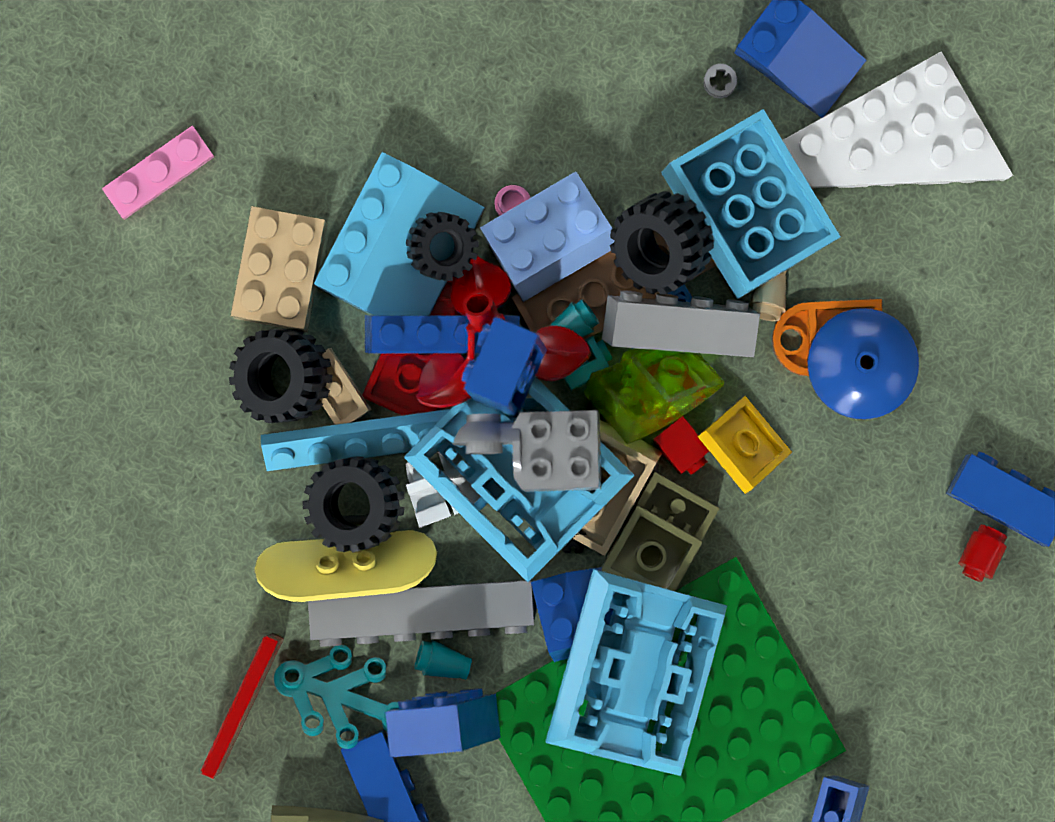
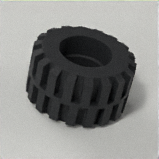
[610,191,714,295]
[229,329,332,423]
[303,457,405,552]

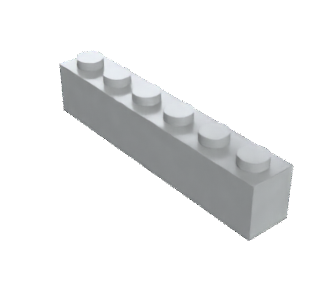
[308,580,534,647]

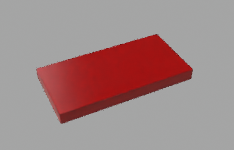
[362,277,463,416]
[201,633,285,779]

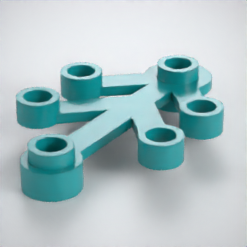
[274,645,398,749]

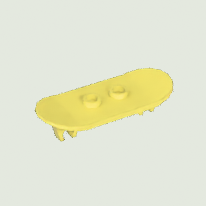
[255,530,437,602]

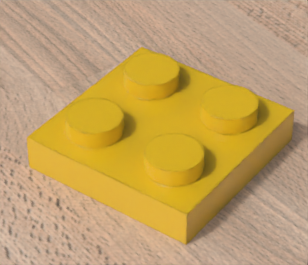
[697,396,792,494]

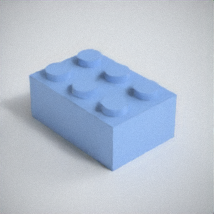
[480,171,614,302]

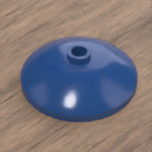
[807,308,919,419]

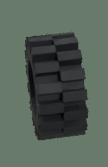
[406,212,479,281]

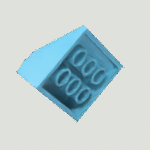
[661,109,840,299]
[314,152,485,315]

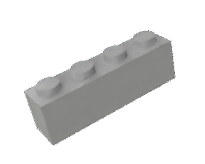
[602,290,760,357]

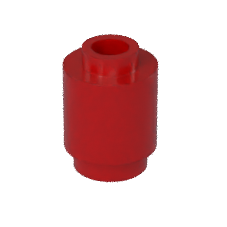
[958,524,1007,582]

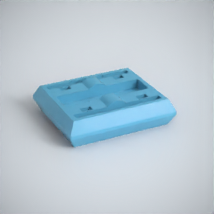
[404,377,635,582]
[545,569,727,776]

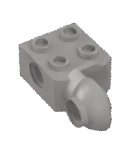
[453,410,601,492]

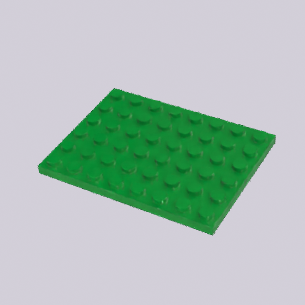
[494,557,846,822]

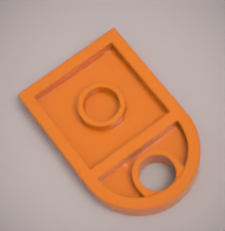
[772,299,882,376]

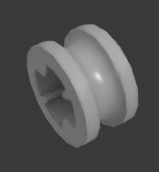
[703,63,737,99]

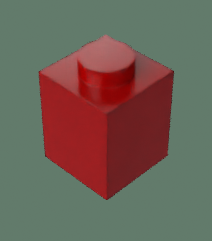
[652,416,710,475]

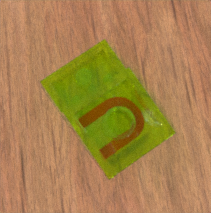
[584,348,725,444]

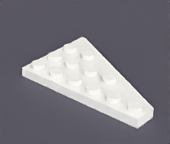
[783,52,1013,189]

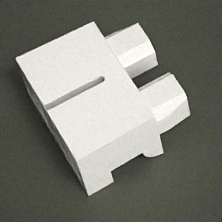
[406,452,481,528]

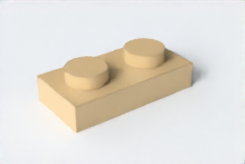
[320,348,372,425]

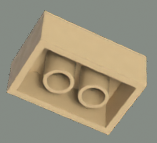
[231,206,328,332]

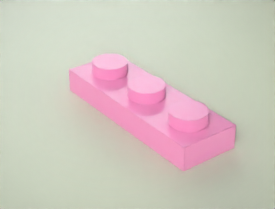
[102,126,214,220]

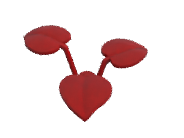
[416,256,591,408]

